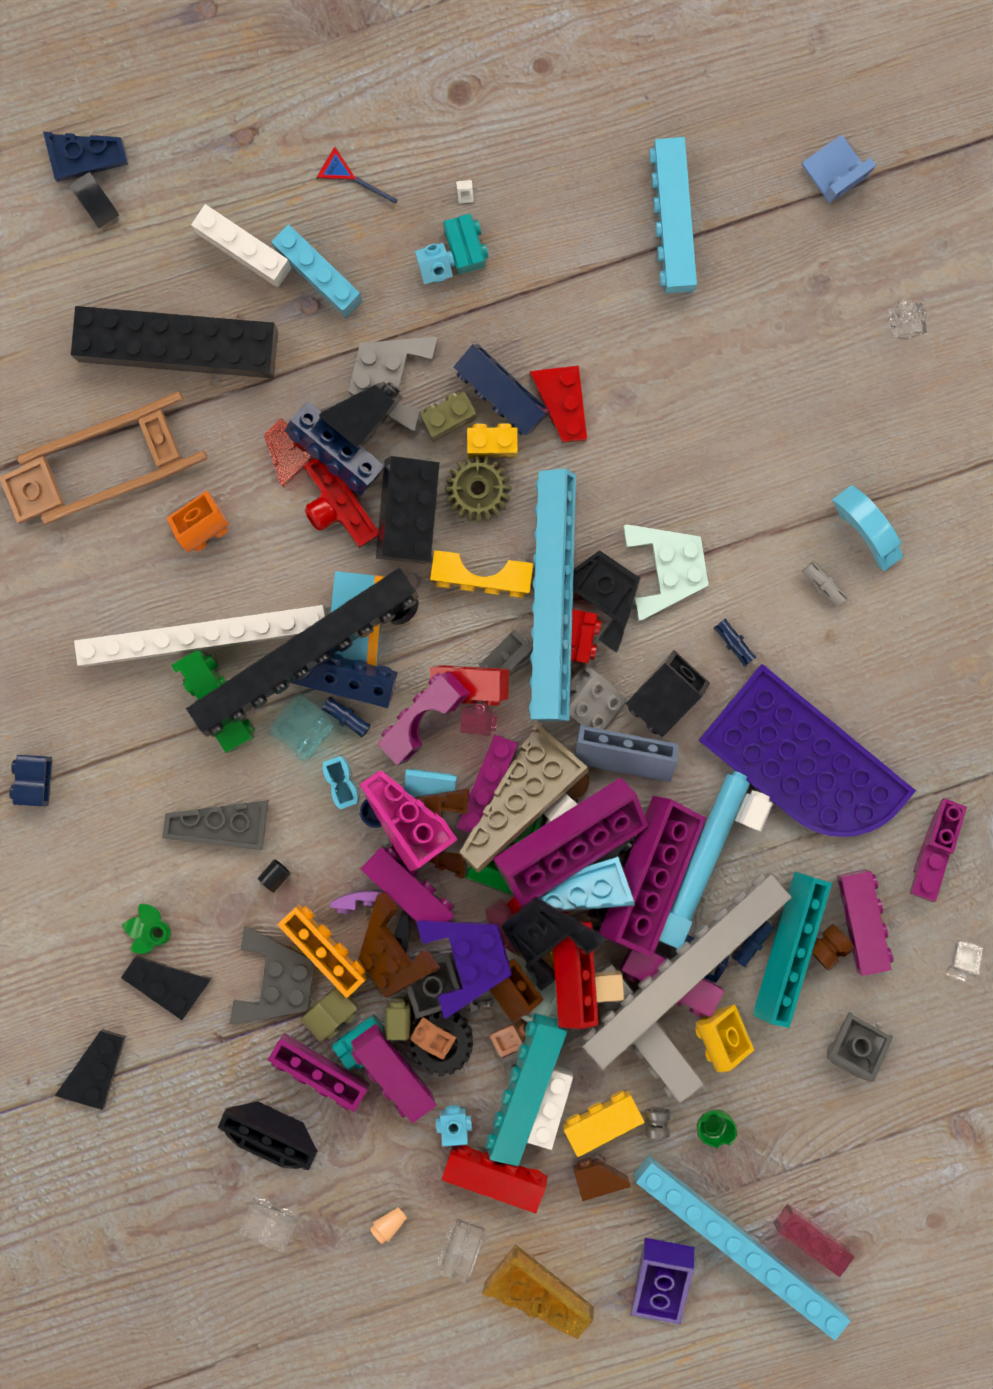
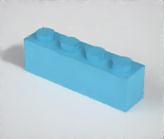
[271,224,362,319]

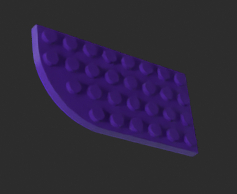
[698,664,916,837]

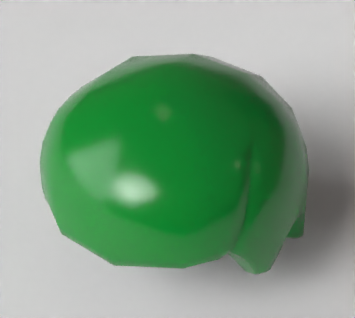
[696,1109,737,1149]

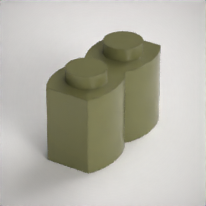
[300,986,359,1042]
[385,996,411,1040]

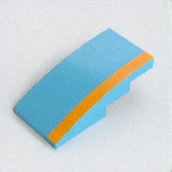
[331,571,384,666]

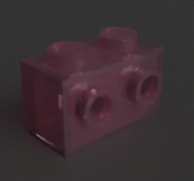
[460,704,497,736]

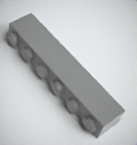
[595,961,704,1103]

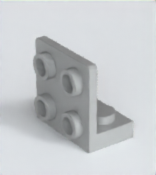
[569,663,627,729]

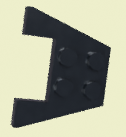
[573,550,641,653]
[501,896,605,991]

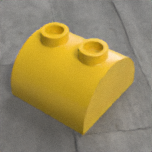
[695,1004,754,1072]

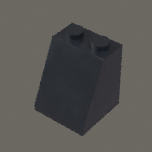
[318,381,403,448]
[625,650,710,737]

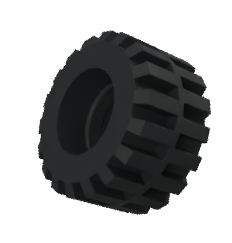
[410,1011,473,1076]

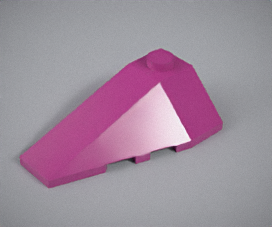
[359,770,458,871]

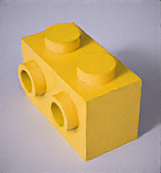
[467,424,517,458]

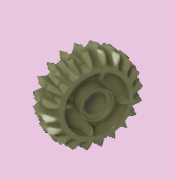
[445,455,512,523]

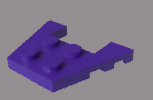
[417,919,512,1018]

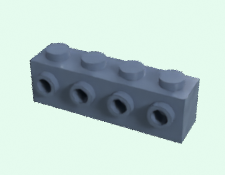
[574,725,678,782]

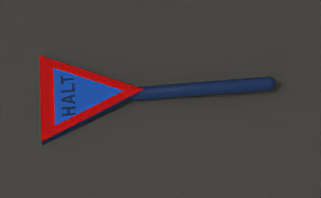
[316,146,397,204]

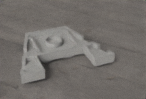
[348,337,438,433]

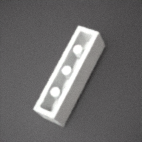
[191,204,291,288]

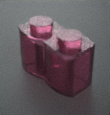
[485,898,516,953]

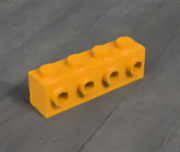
[277,904,367,998]

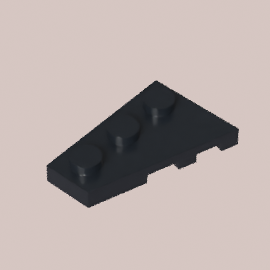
[55,1029,126,1110]

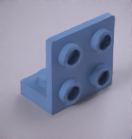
[802,135,876,204]

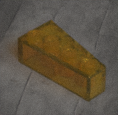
[482,1244,594,1339]

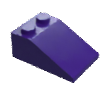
[631,1238,694,1325]

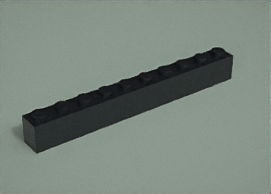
[186,567,419,737]

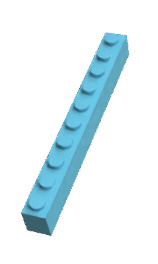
[529,469,576,722]
[633,1155,851,1341]

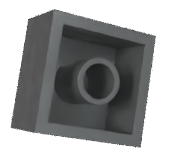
[407,952,463,1019]

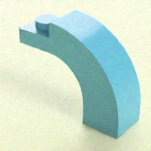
[832,485,904,571]

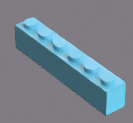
[649,137,697,294]

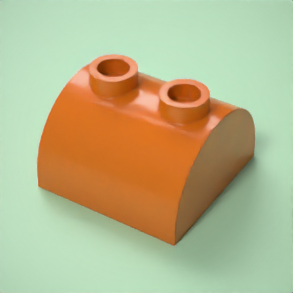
[166,491,230,553]

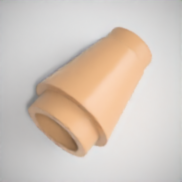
[370,1207,407,1244]

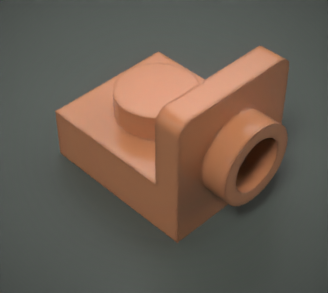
[410,1018,456,1059]
[489,1018,527,1057]

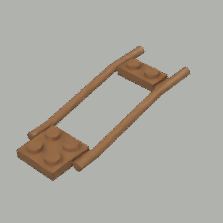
[0,390,208,525]

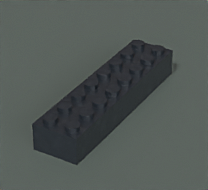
[71,306,278,379]

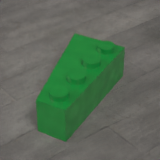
[171,650,255,753]

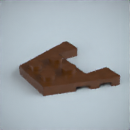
[392,789,470,879]
[359,892,440,998]

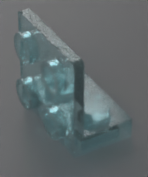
[269,693,338,762]

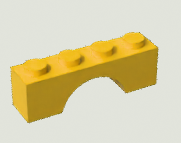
[430,550,533,599]

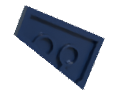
[43,131,129,182]

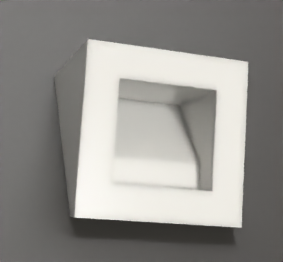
[456,180,474,204]

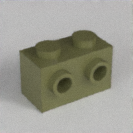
[421,391,477,442]

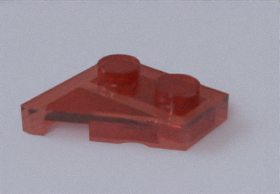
[264,418,313,488]

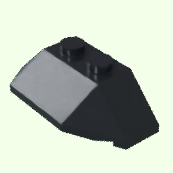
[217,1101,318,1170]

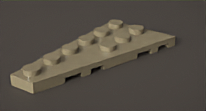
[460,722,589,873]

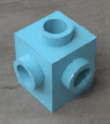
[415,243,455,284]
[436,1105,472,1146]

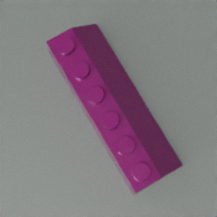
[493,777,649,907]
[599,796,706,958]

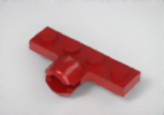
[304,458,378,549]

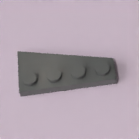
[162,800,269,850]

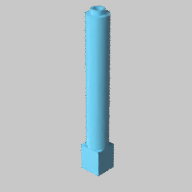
[659,771,750,948]

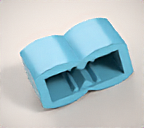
[323,756,360,810]

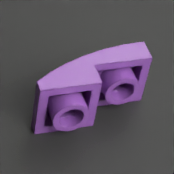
[330,889,383,914]

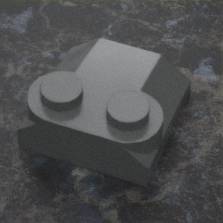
[827,1012,894,1082]

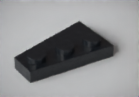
[121,956,212,1020]

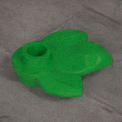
[122,904,171,954]

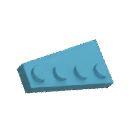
[539,857,635,911]

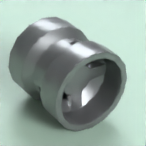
[645,1108,670,1139]

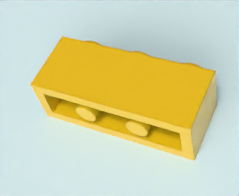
[563,1090,645,1157]

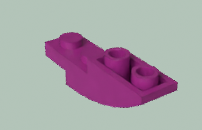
[909,798,967,902]

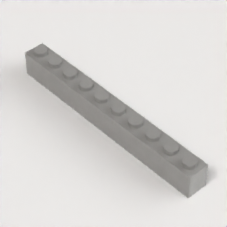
[581,873,791,1069]

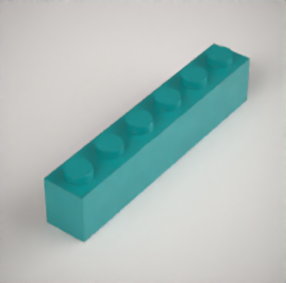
[752,871,832,1028]
[485,1013,567,1166]

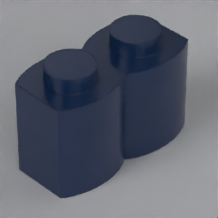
[9,755,52,806]

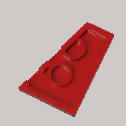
[529,365,587,443]

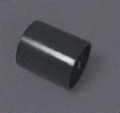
[257,859,291,893]

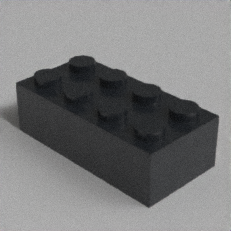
[376,456,440,564]

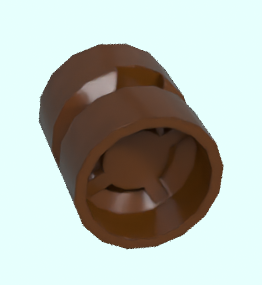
[812,923,855,971]

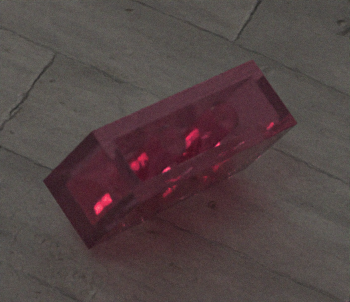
[773,1203,854,1277]

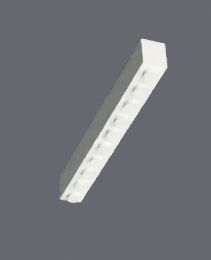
[74,605,327,667]

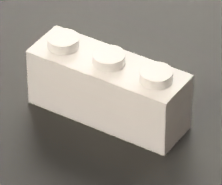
[527,1066,573,1150]

